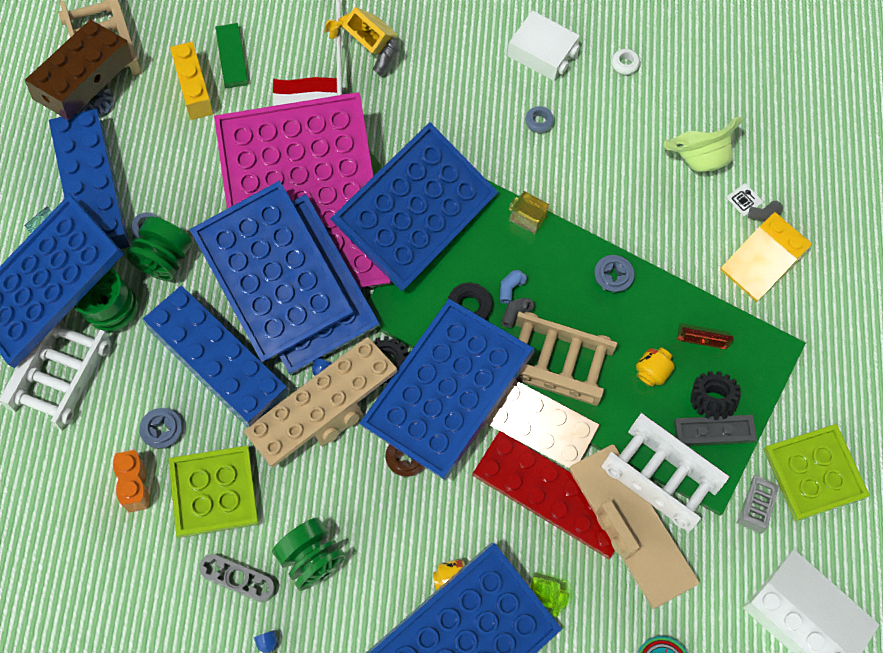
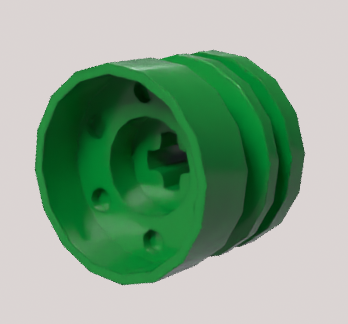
[125,217,193,281]
[74,268,139,332]
[272,517,346,591]

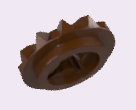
[385,445,424,478]

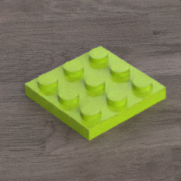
[763,424,870,522]
[168,445,259,538]

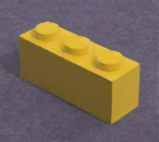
[170,41,213,120]

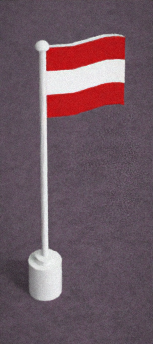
[273,0,342,106]

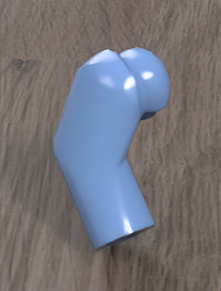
[500,270,527,304]

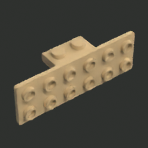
[244,337,397,467]
[569,445,699,609]

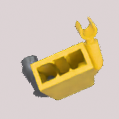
[324,7,400,76]

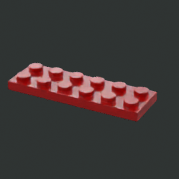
[472,430,615,559]

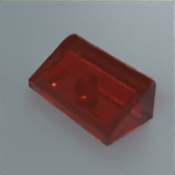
[677,323,734,350]

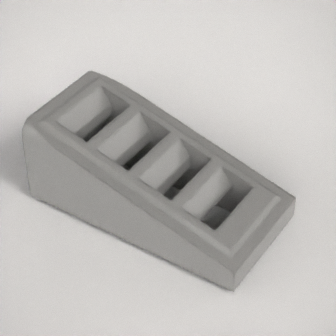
[737,475,779,534]

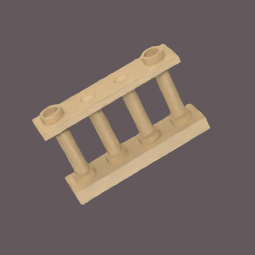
[58,0,142,76]
[515,312,617,406]

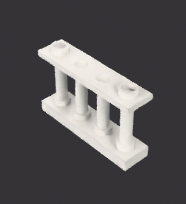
[0,319,110,431]
[601,413,729,532]

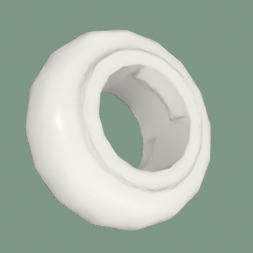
[612,49,640,75]

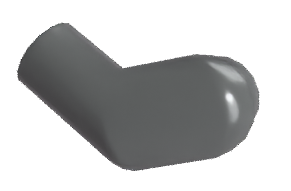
[748,201,783,222]
[500,298,534,328]

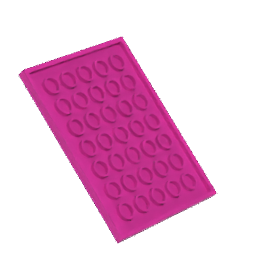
[214,92,391,289]

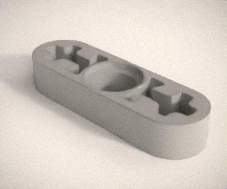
[199,554,275,602]

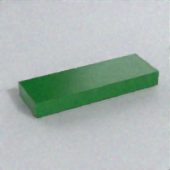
[215,23,248,88]

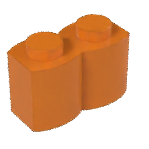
[113,450,150,513]

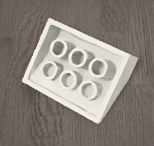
[743,549,880,653]

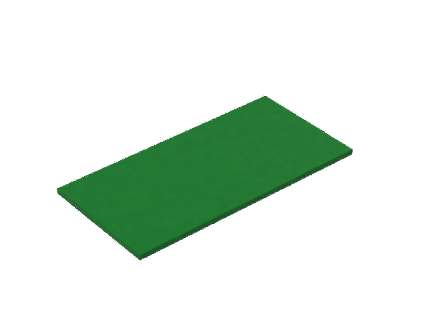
[367,179,806,516]

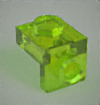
[529,572,569,617]

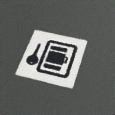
[726,183,763,216]

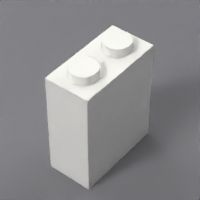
[507,10,580,81]

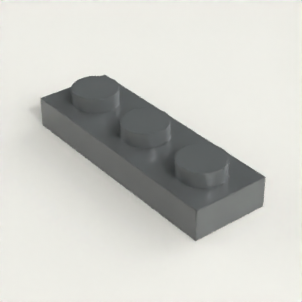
[673,415,757,446]

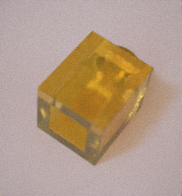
[509,191,550,234]

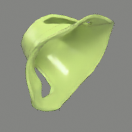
[664,117,744,172]

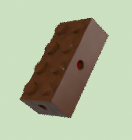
[25,19,133,121]

